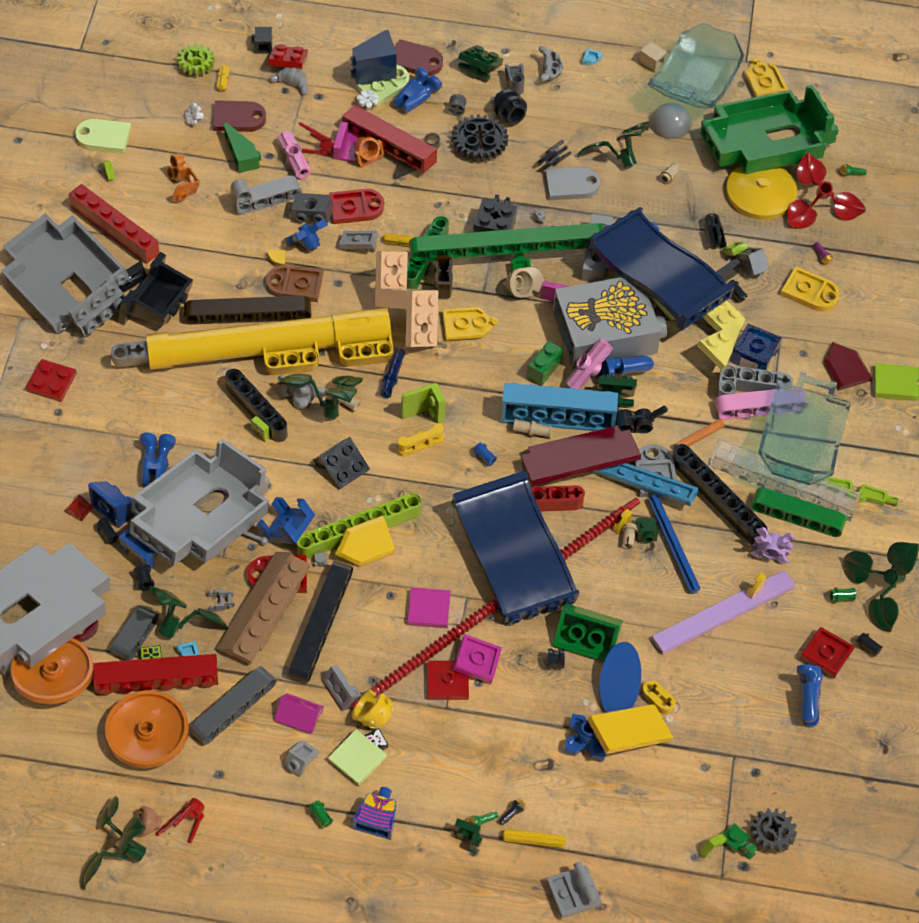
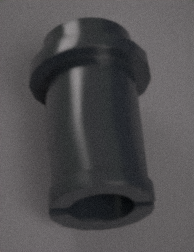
[728,280,748,303]
[96,518,119,544]
[856,632,883,656]

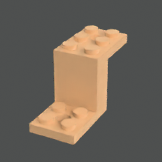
[375,251,438,347]

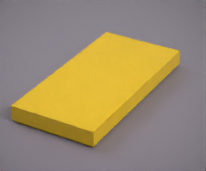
[588,704,673,754]

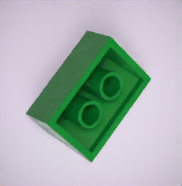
[552,603,623,662]

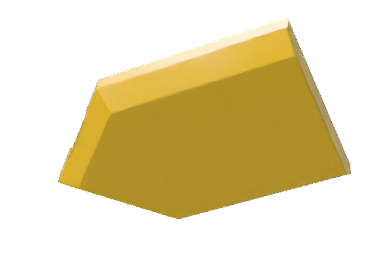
[745,57,788,97]
[442,307,499,340]
[335,516,396,566]

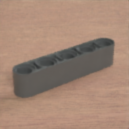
[189,666,277,745]

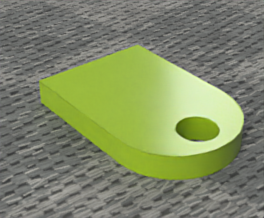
[874,363,919,401]

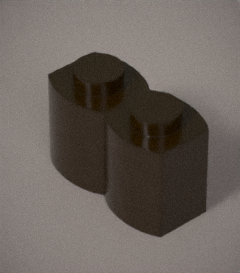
[434,256,453,298]

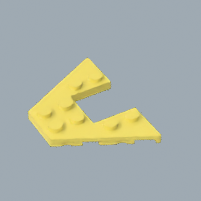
[648,294,745,371]

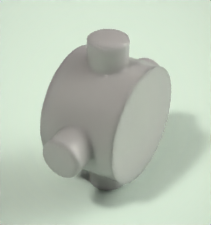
[533,209,545,223]
[313,552,328,567]

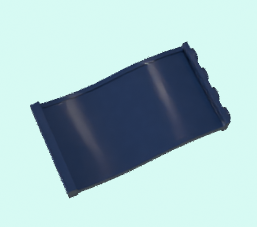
[588,206,735,331]
[451,470,579,625]

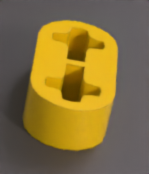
[642,680,676,715]

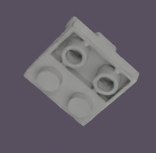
[546,862,602,919]

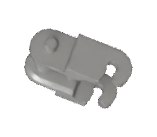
[208,589,235,612]

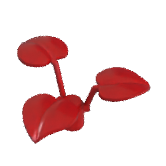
[787,153,866,229]

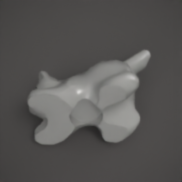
[277,373,326,409]

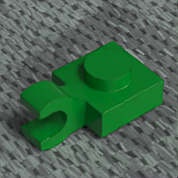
[511,253,531,272]
[723,823,757,859]

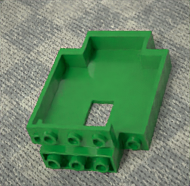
[700,85,838,174]

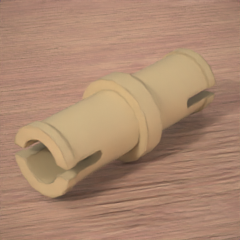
[513,419,552,438]

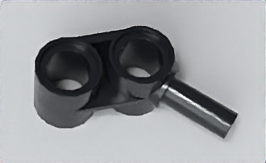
[616,405,668,433]

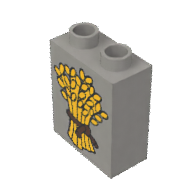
[553,277,667,369]

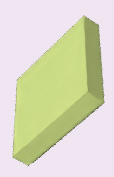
[328,729,387,786]

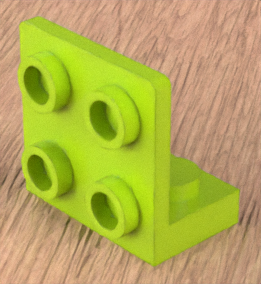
[401,383,446,423]

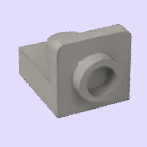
[284,740,319,777]

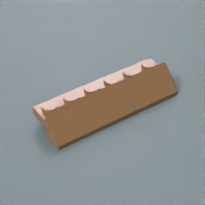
[216,552,310,664]

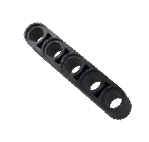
[225,368,288,442]

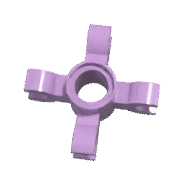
[751,527,795,564]

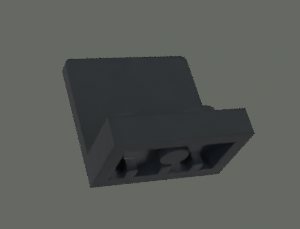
[313,437,370,489]

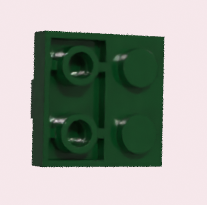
[458,45,504,81]
[596,375,637,408]

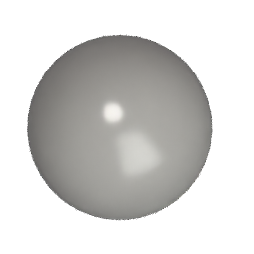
[650,103,691,139]

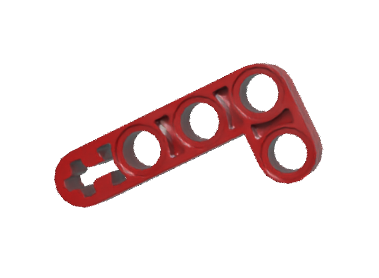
[531,485,585,512]

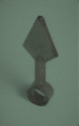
[393,133,440,179]

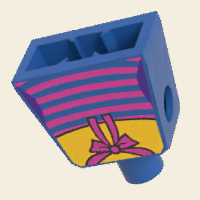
[353,787,396,840]

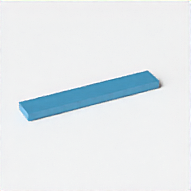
[591,463,698,507]

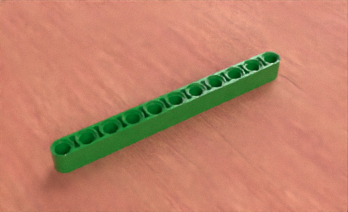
[409,223,604,261]

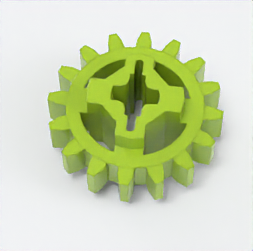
[177,43,215,76]

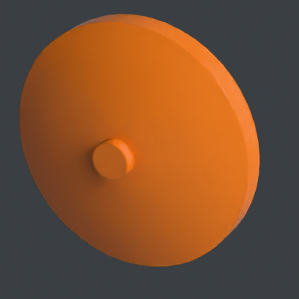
[11,638,94,704]
[105,690,189,768]

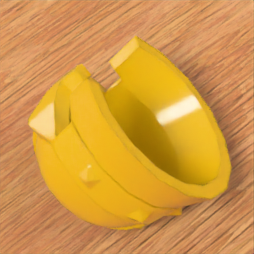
[352,689,394,729]

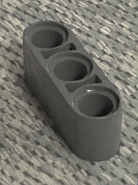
[111,605,159,660]

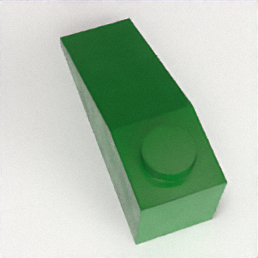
[223,123,261,173]

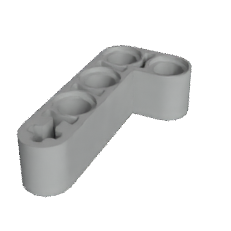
[230,175,303,215]
[717,365,793,397]

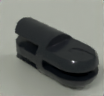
[537,140,572,170]
[705,213,727,248]
[118,261,148,292]

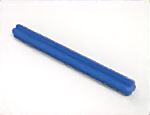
[648,495,700,594]

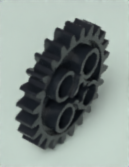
[452,114,508,162]

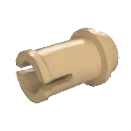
[660,163,681,184]
[339,397,361,412]
[622,523,638,549]

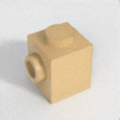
[639,42,667,73]

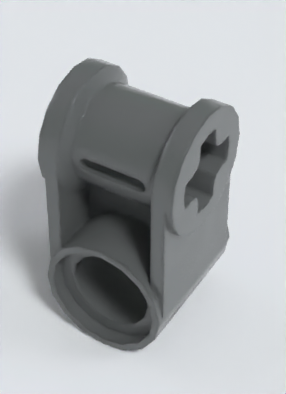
[505,63,525,95]

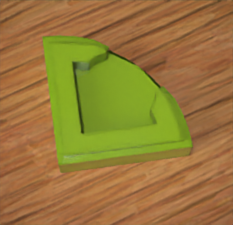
[102,160,115,180]
[699,834,727,858]

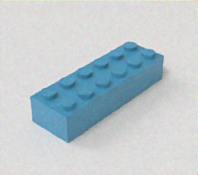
[501,383,618,431]

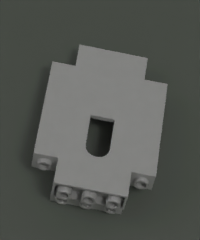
[1,213,129,336]
[130,439,269,565]
[0,543,110,677]

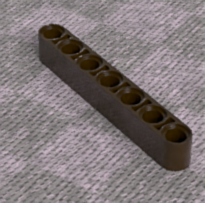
[184,296,312,325]

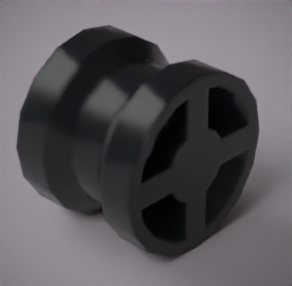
[547,648,565,669]

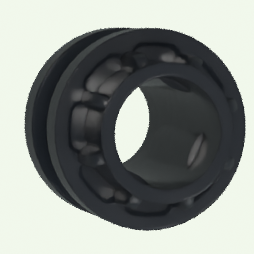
[492,89,527,124]

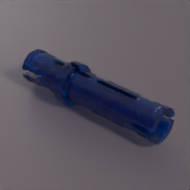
[380,348,406,398]

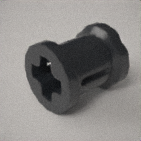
[133,564,155,591]

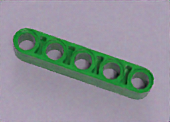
[407,216,449,289]
[751,487,847,537]

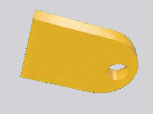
[780,266,840,311]

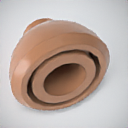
[136,806,162,835]

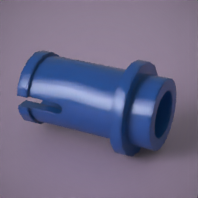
[473,442,497,466]

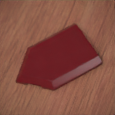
[824,342,873,390]

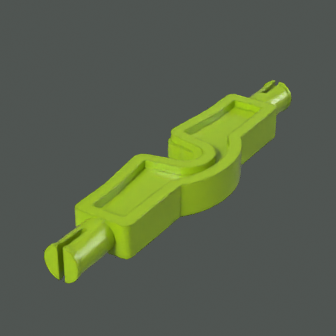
[812,476,899,506]

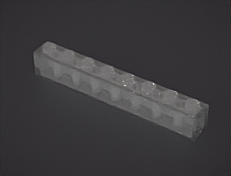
[708,438,862,522]

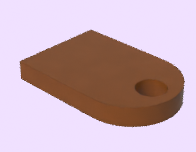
[266,265,324,303]

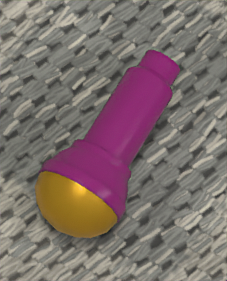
[814,242,833,265]

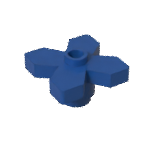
[284,219,328,251]
[564,714,606,761]

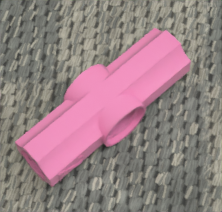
[277,130,311,179]
[565,338,613,390]

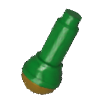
[840,164,867,176]
[467,812,498,826]

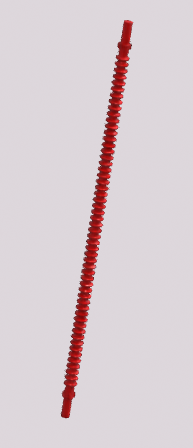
[351,498,640,709]

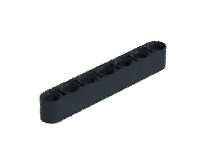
[672,444,768,545]
[288,561,353,683]

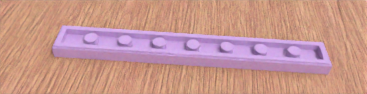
[652,570,795,655]

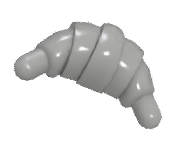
[538,46,563,82]
[269,67,308,95]

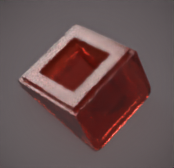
[64,494,94,521]

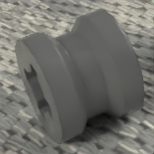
[448,94,467,116]

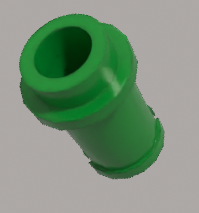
[830,587,856,603]
[309,800,334,828]

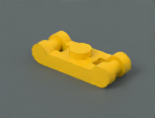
[398,423,444,457]

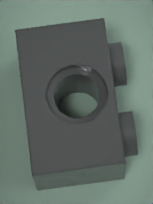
[291,193,333,223]

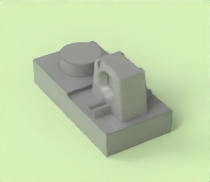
[339,231,378,251]
[323,665,361,710]

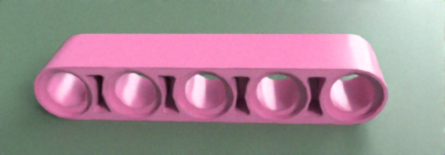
[715,387,808,420]

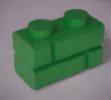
[526,341,563,386]

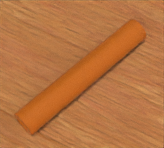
[674,419,725,447]

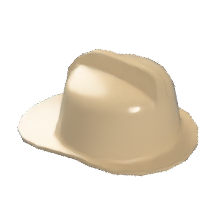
[503,267,544,298]

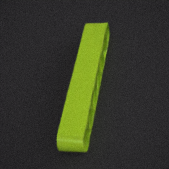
[297,493,422,559]

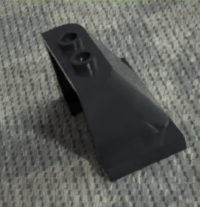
[118,252,193,325]

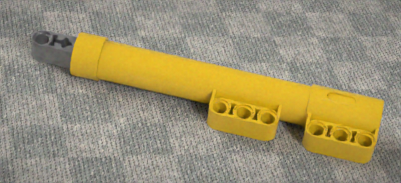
[111,308,393,376]

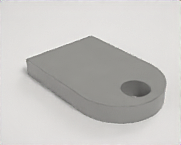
[545,167,600,200]
[635,444,677,497]

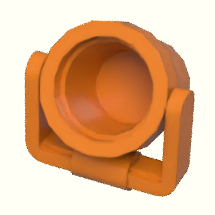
[354,137,384,167]

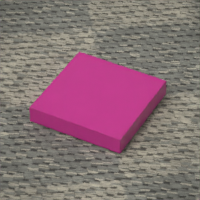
[408,587,451,628]
[453,634,502,684]

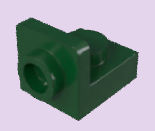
[635,518,658,543]
[454,818,483,852]

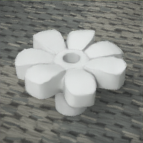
[357,90,379,109]
[185,102,204,125]

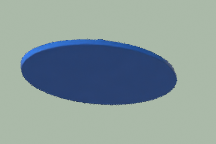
[600,642,641,713]

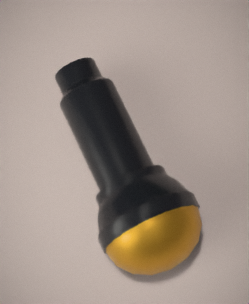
[499,799,525,825]

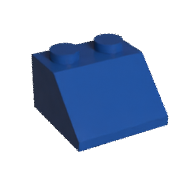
[88,481,135,528]

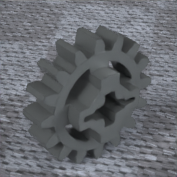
[750,808,797,854]

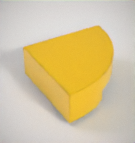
[268,249,286,266]
[613,509,632,535]
[746,573,767,599]

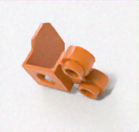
[166,153,200,202]

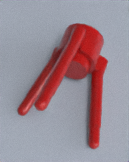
[299,122,335,156]
[156,798,205,843]

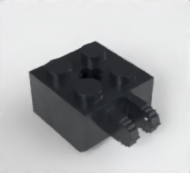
[473,195,517,232]

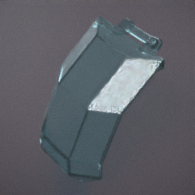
[648,23,744,108]
[758,372,851,485]

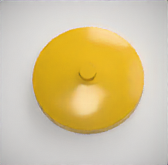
[726,166,797,220]

